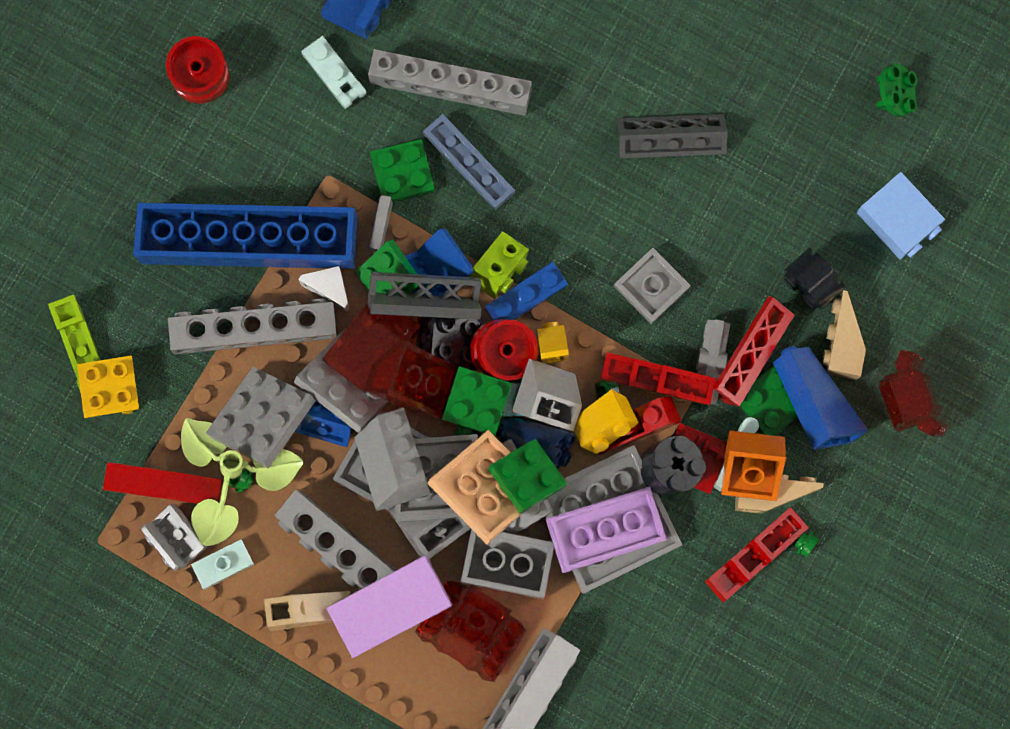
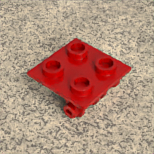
[671,423,727,494]

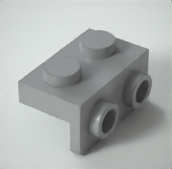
[141,503,208,571]

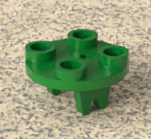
[876,63,917,117]

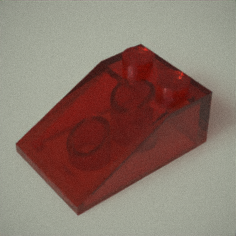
[322,303,420,393]

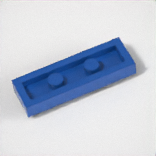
[485,262,568,320]

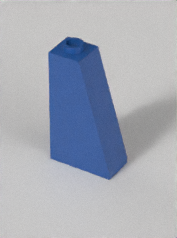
[773,346,868,450]

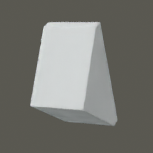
[298,266,350,313]

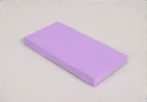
[546,487,667,573]
[326,555,452,658]

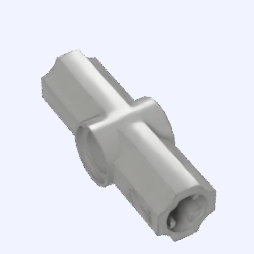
[696,320,730,405]

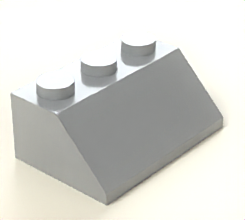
[355,408,431,511]
[461,529,554,600]

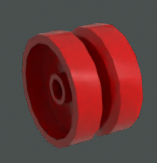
[165,36,230,104]
[470,319,539,380]

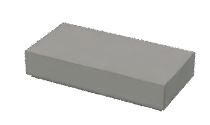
[369,195,393,254]

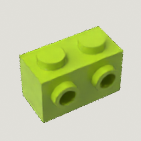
[470,231,529,299]

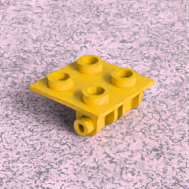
[77,355,139,418]

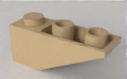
[821,290,866,380]
[735,475,824,514]
[264,591,351,631]

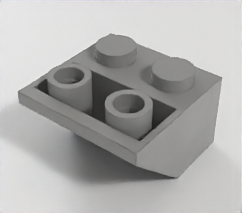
[512,359,582,431]
[389,506,471,559]

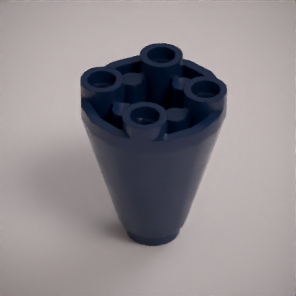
[496,416,576,469]

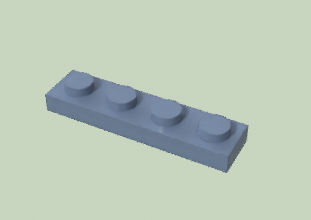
[423,114,515,211]

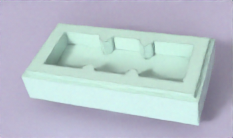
[191,539,254,590]

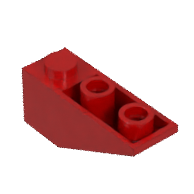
[599,397,682,455]

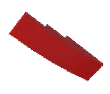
[600,352,717,405]
[103,462,223,504]
[705,507,809,603]

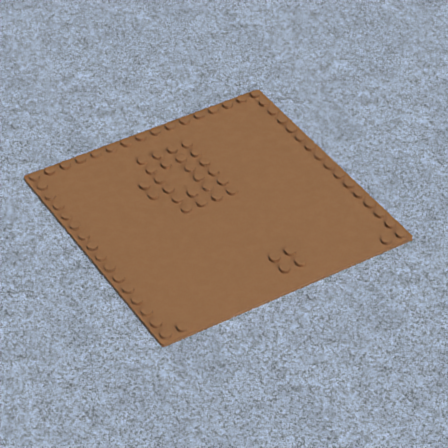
[98,176,692,729]

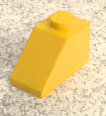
[537,322,569,364]

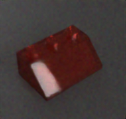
[364,340,459,420]

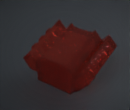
[878,349,949,438]
[415,580,526,682]

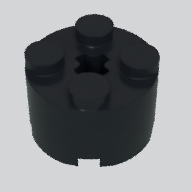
[784,248,846,311]
[640,436,706,496]

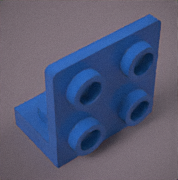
[295,392,352,447]

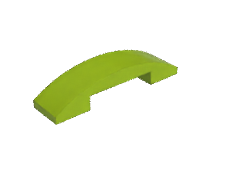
[48,295,101,392]

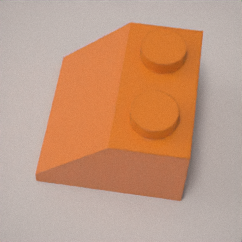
[721,430,786,501]

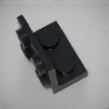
[414,316,482,371]

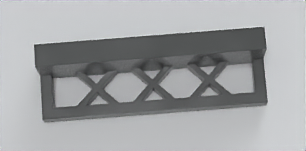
[617,114,728,158]
[368,272,482,319]

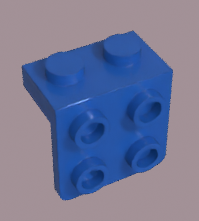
[321,0,391,40]
[405,228,473,296]

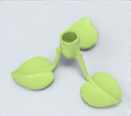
[181,418,303,546]

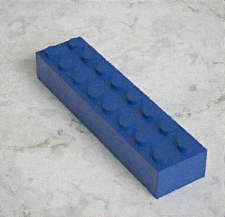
[133,203,359,269]

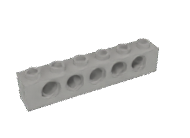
[368,49,532,116]
[168,299,337,355]
[274,490,397,589]

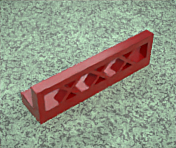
[713,296,794,407]

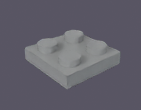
[614,248,691,324]

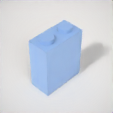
[857,172,945,260]

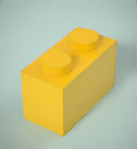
[574,389,639,454]

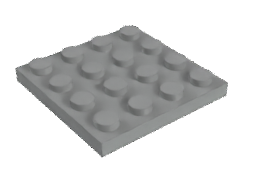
[545,445,682,594]

